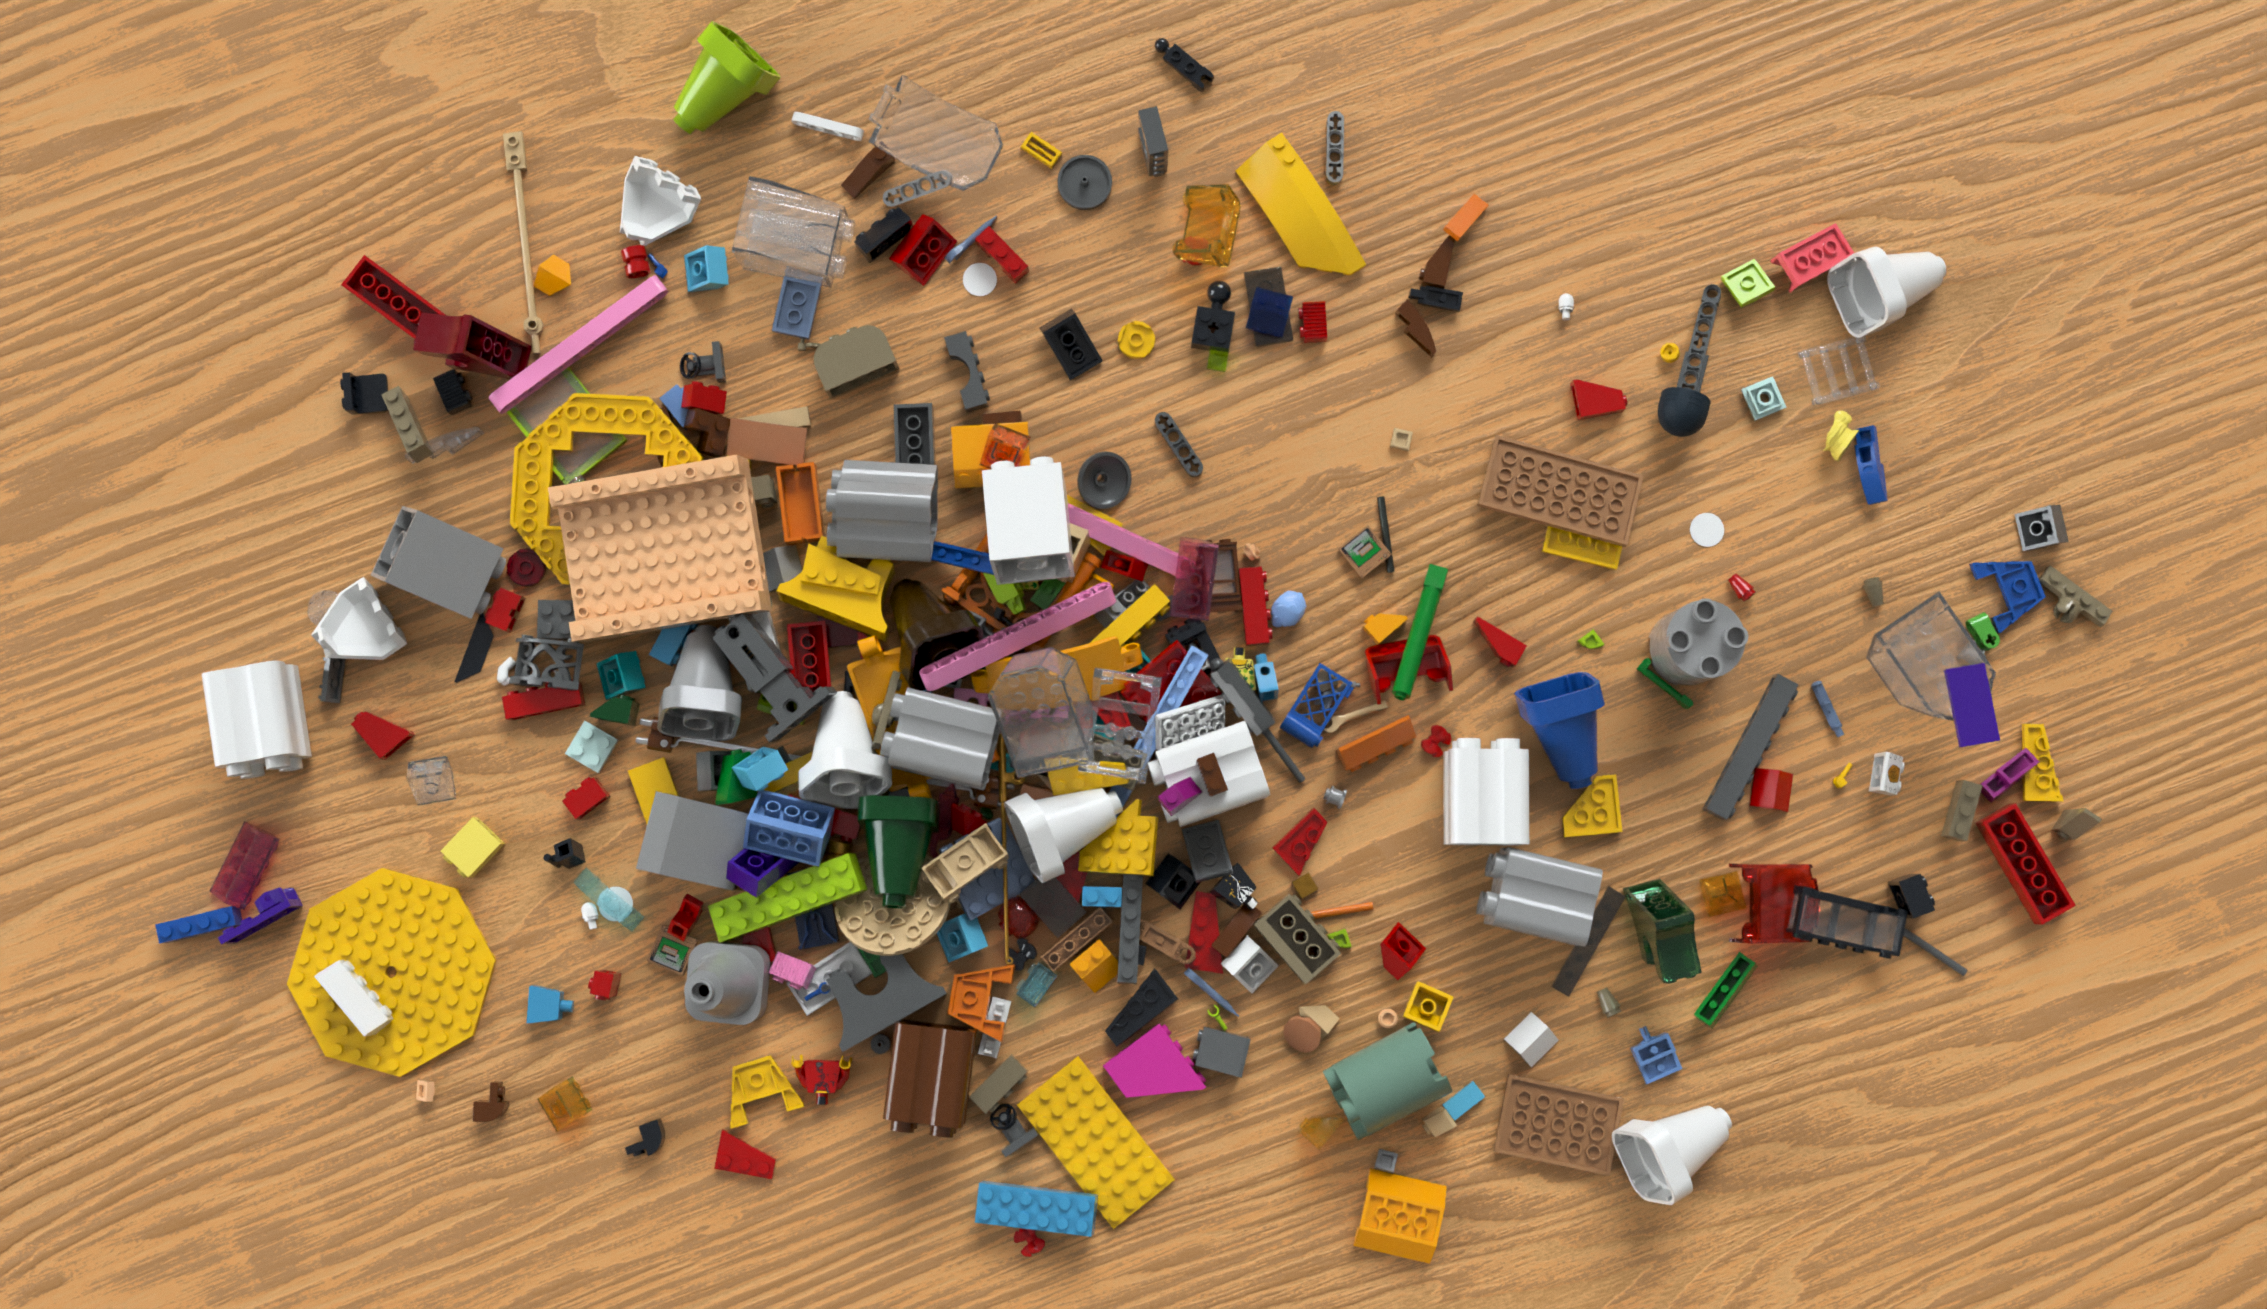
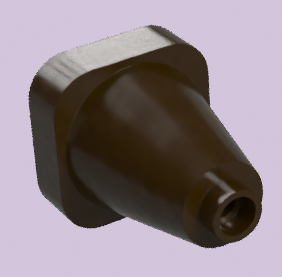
[890,579,983,690]

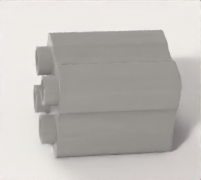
[826,460,938,562]
[880,687,1003,791]
[1476,847,1603,947]

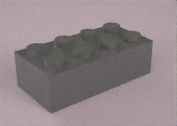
[894,403,936,465]

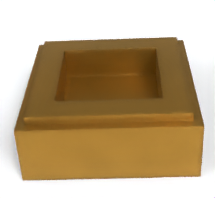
[1292,872,1318,899]

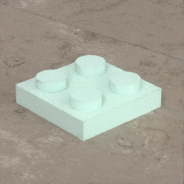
[565,720,619,773]

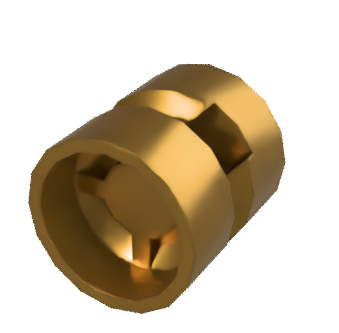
[824,840,853,862]

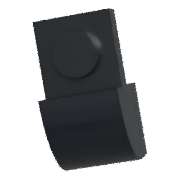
[625,1118,665,1157]

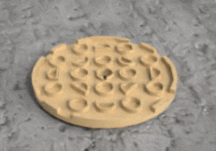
[834,854,950,956]

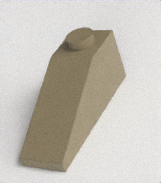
[2052,808,2102,841]

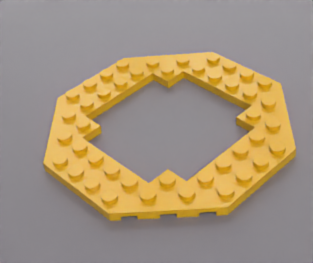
[510,393,703,585]

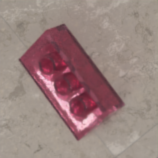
[1170,536,1219,621]
[210,821,280,910]

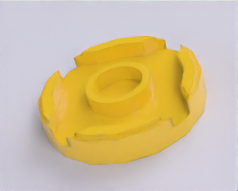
[1118,321,1155,359]

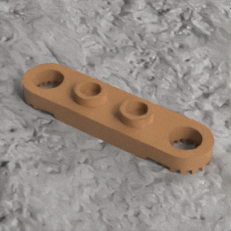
[1139,918,1196,965]

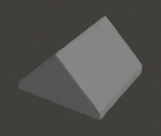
[763,545,802,592]

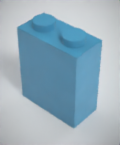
[1082,886,1122,907]

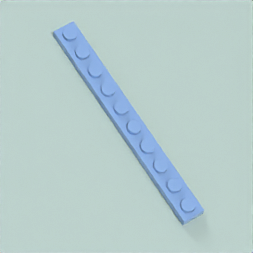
[1109,645,1209,818]

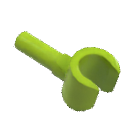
[1208,1005,1228,1031]

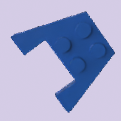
[1969,561,2046,634]

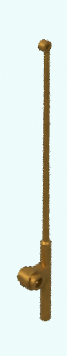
[998,734,1026,965]

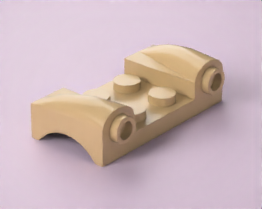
[921,823,1009,903]

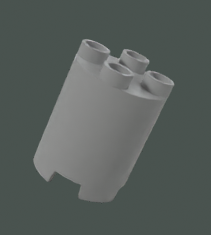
[1649,598,1748,685]

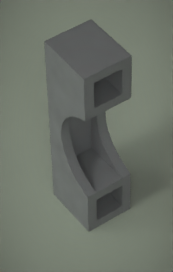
[944,331,990,413]

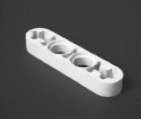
[791,112,864,141]

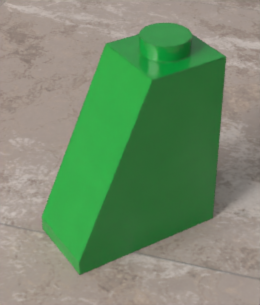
[715,749,758,805]

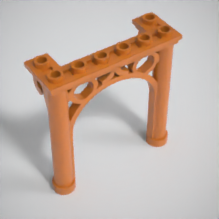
[941,533,1102,655]

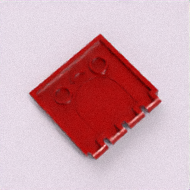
[1120,640,1222,724]

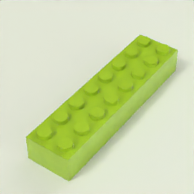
[708,853,868,943]

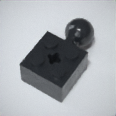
[1191,281,1235,354]

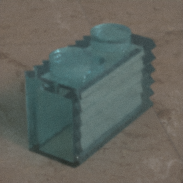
[1016,962,1058,1007]

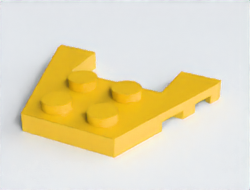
[730,1055,805,1129]

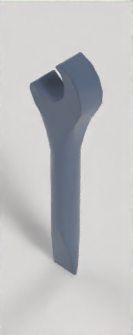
[945,215,997,264]
[1184,968,1239,1017]

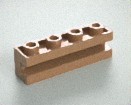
[1041,907,1113,972]

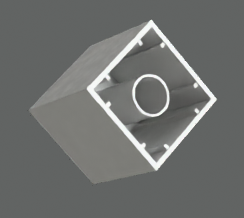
[982,457,1075,585]

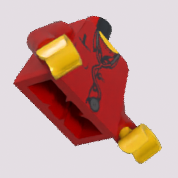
[791,1054,853,1105]

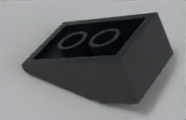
[1039,308,1103,380]

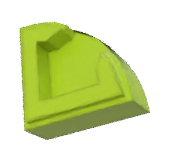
[1577,629,1605,649]
[1327,929,1352,948]

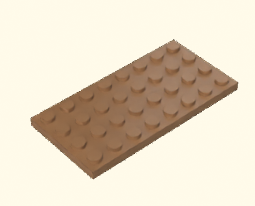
[1477,435,1644,547]

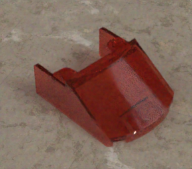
[1729,863,1819,944]

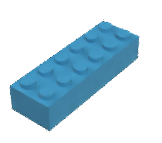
[975,1181,1098,1237]

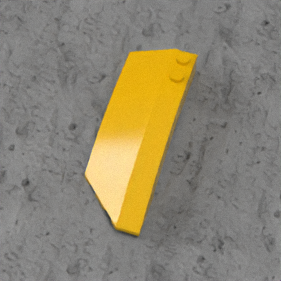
[1235,133,1366,276]

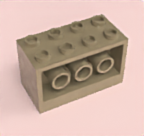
[1253,894,1341,984]

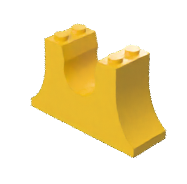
[777,536,895,642]

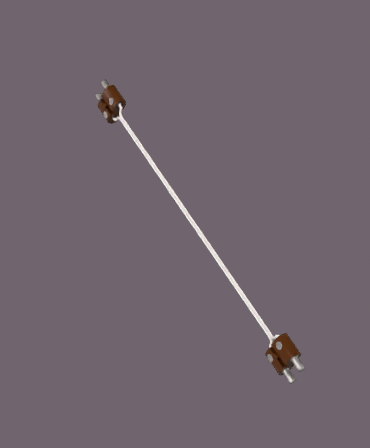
[635,717,1015,810]

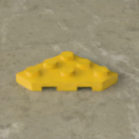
[1562,774,1623,837]

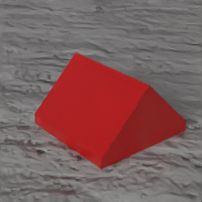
[1749,768,1793,812]

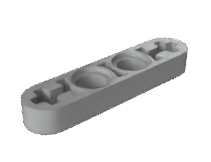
[1326,111,1344,185]
[883,170,953,207]

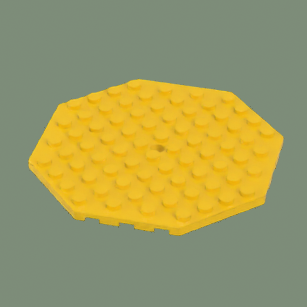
[287,868,497,1077]

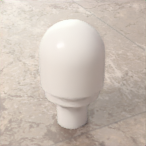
[1559,293,1574,320]
[581,902,598,930]

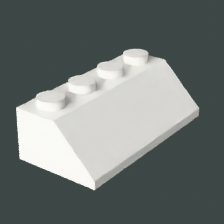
[314,960,394,1036]

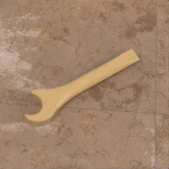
[1323,700,1388,733]

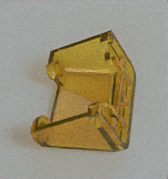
[1172,184,1241,267]

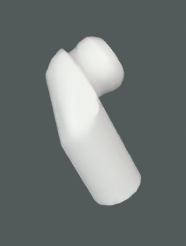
[497,657,516,686]

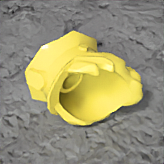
[1822,411,1859,462]

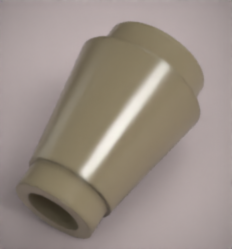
[1863,577,1884,606]
[1597,988,1621,1018]

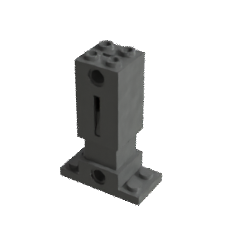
[712,613,837,742]

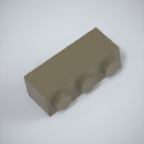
[1941,780,1983,842]
[969,1054,1028,1114]

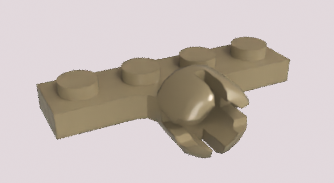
[2039,565,2113,628]
[871,670,902,750]

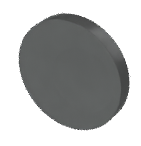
[1057,155,1112,210]

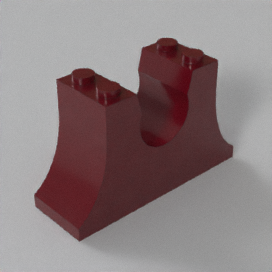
[413,312,532,380]

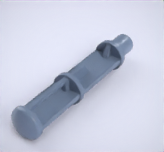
[1811,681,1844,737]

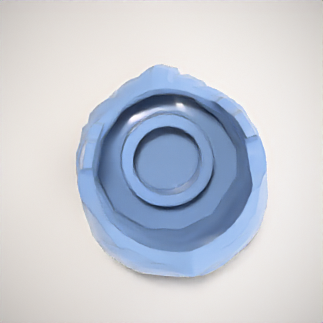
[1270,591,1306,627]

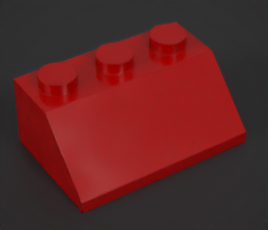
[889,214,957,286]

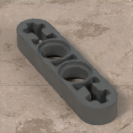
[1155,412,1203,477]

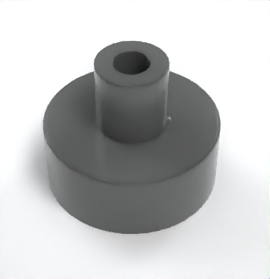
[871,1034,891,1054]

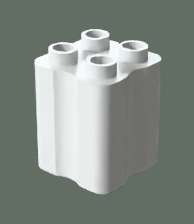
[201,661,312,779]
[1148,721,1270,827]
[1443,738,1530,845]

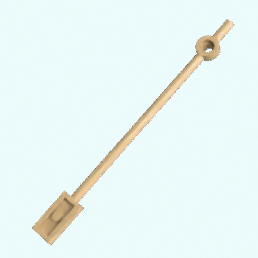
[503,131,544,355]

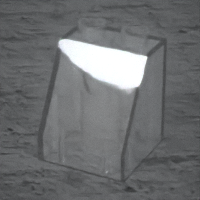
[732,176,855,288]

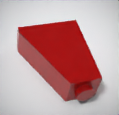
[1570,379,1627,420]
[351,711,415,760]

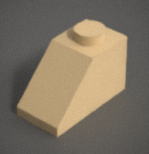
[1422,1106,1457,1137]

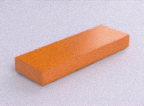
[1443,194,1489,242]

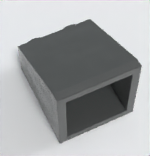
[1192,1026,1251,1078]

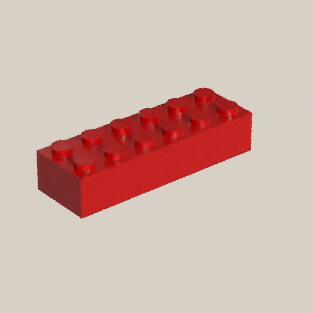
[341,255,447,339]
[1975,803,2076,925]

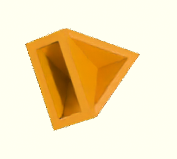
[533,255,571,296]

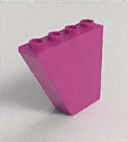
[1103,1023,1206,1098]

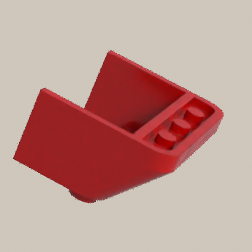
[1365,635,1453,705]

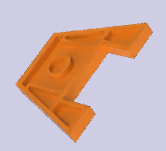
[947,964,1015,1042]

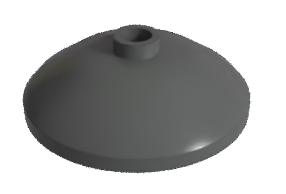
[1077,451,1132,509]

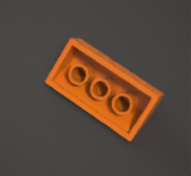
[1336,715,1416,773]

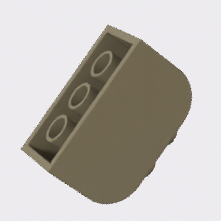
[814,325,900,398]

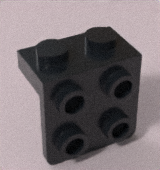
[340,372,388,415]

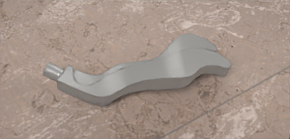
[1315,681,1360,710]

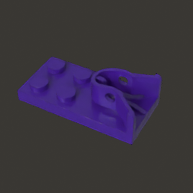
[218,887,303,944]

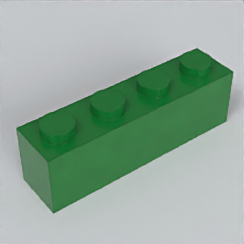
[1694,952,1758,1029]

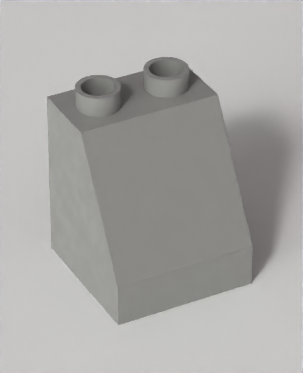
[371,506,506,619]
[636,791,749,891]

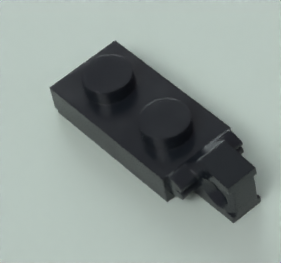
[1408,285,1463,312]

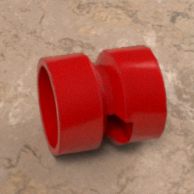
[621,245,651,279]

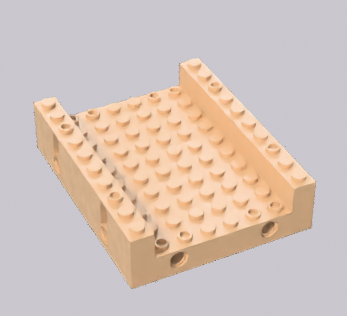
[548,455,772,642]

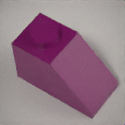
[1158,777,1203,817]

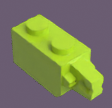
[983,573,1026,615]

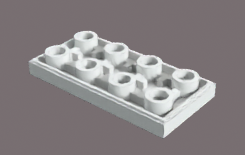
[1155,695,1225,750]

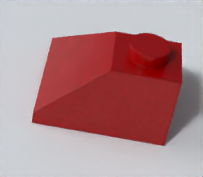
[1380,922,1427,980]

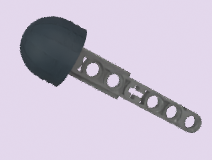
[1658,284,1721,437]

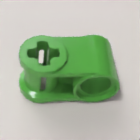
[1965,612,2000,651]

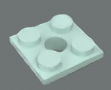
[1741,376,1786,421]

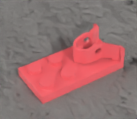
[1770,223,1854,293]

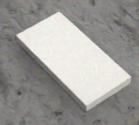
[786,942,872,1016]

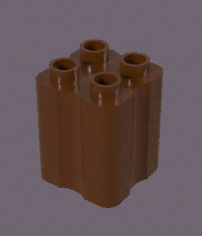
[883,1020,977,1138]

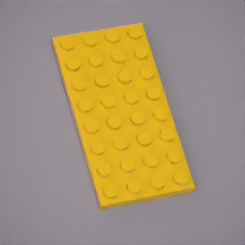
[1017,1056,1175,1229]

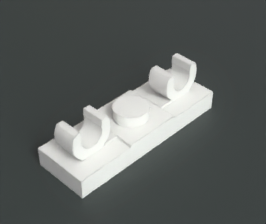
[978,997,1012,1058]

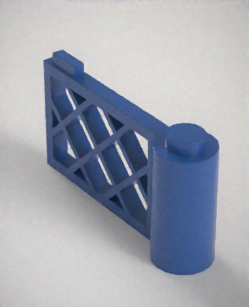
[1279,663,1354,748]

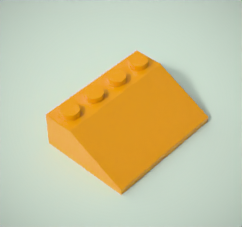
[951,422,1031,488]

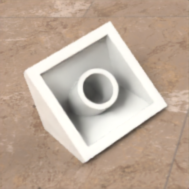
[1504,1012,1559,1067]

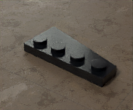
[1105,968,1179,1047]

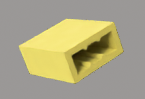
[441,817,505,878]

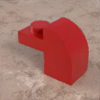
[667,893,704,942]

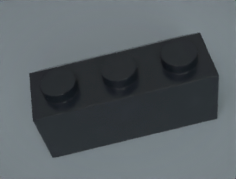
[854,207,913,263]

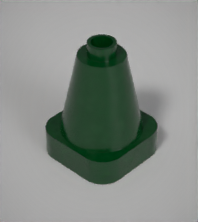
[857,795,940,909]

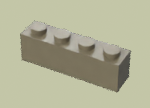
[382,386,433,463]

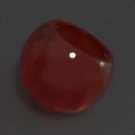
[998,896,1039,939]

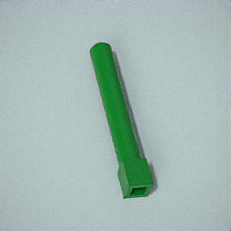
[1392,564,1448,701]

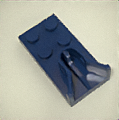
[787,871,840,950]

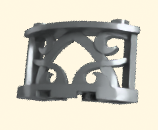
[509,635,584,691]

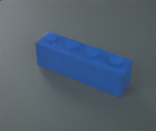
[155,906,243,944]

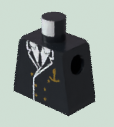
[1210,863,1258,911]

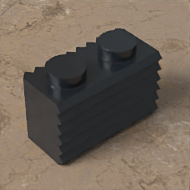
[433,369,473,415]

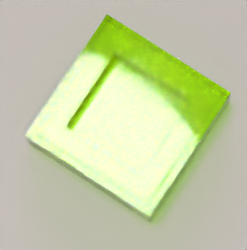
[1207,350,1228,372]

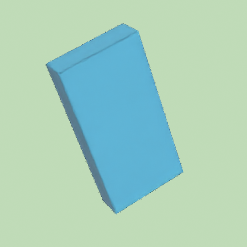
[1442,1081,1485,1121]

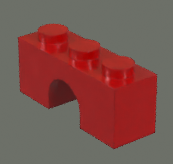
[975,226,1029,284]

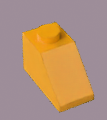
[1363,613,1408,645]

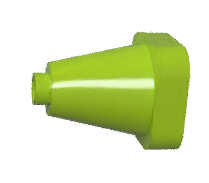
[673,21,781,134]

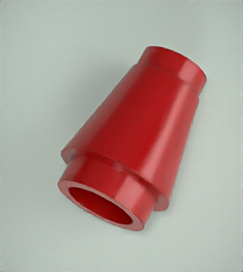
[1728,573,1756,602]

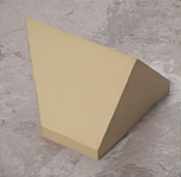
[1299,1005,1340,1040]

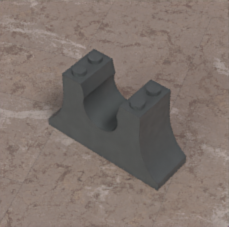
[826,954,947,1052]

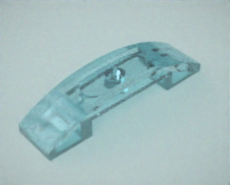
[573,867,645,932]

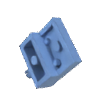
[1630,1026,1683,1084]

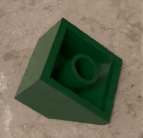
[590,695,640,726]

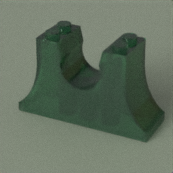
[1623,878,1702,984]

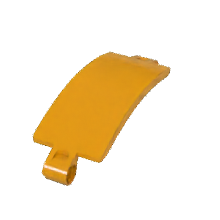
[847,635,932,798]
[970,636,1143,710]

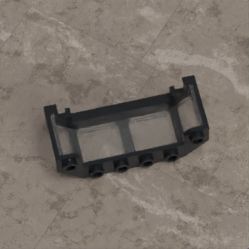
[1786,885,1908,959]

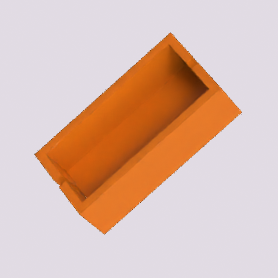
[776,462,825,545]

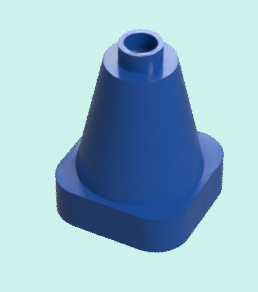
[1514,672,1605,789]

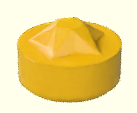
[1660,343,1680,363]

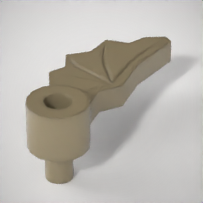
[798,338,821,351]

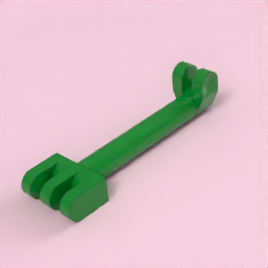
[1637,658,1693,709]

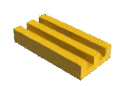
[1021,132,1062,169]

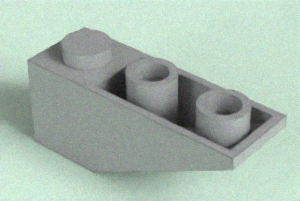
[1095,580,1150,628]

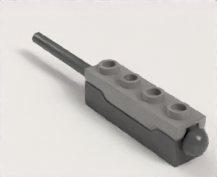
[1210,658,1305,783]

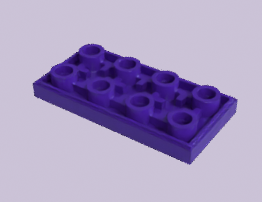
[1944,663,2000,748]

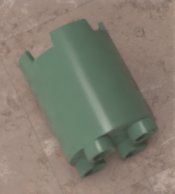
[1323,1022,1453,1140]

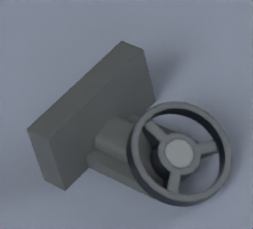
[680,341,726,383]
[990,1104,1039,1157]

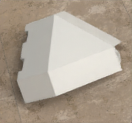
[620,156,701,246]
[311,577,407,660]

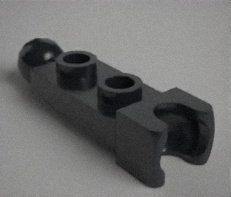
[1154,38,1214,92]

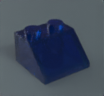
[1246,287,1293,338]

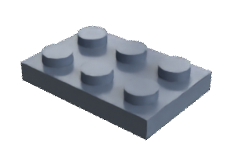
[772,276,822,340]

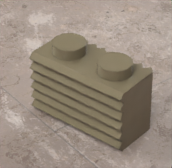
[751,475,777,508]

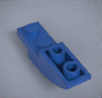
[1854,425,1888,505]

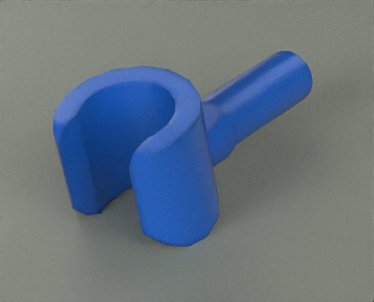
[648,253,668,279]
[804,982,830,1001]

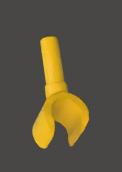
[1833,763,1853,789]

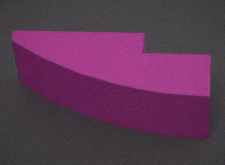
[1980,748,2039,803]

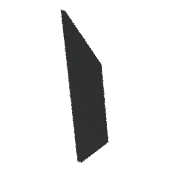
[454,613,494,683]

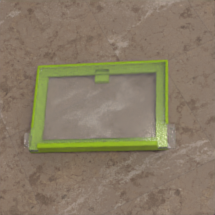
[507,367,628,485]

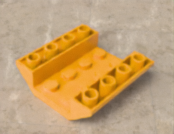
[1353,1168,1447,1264]

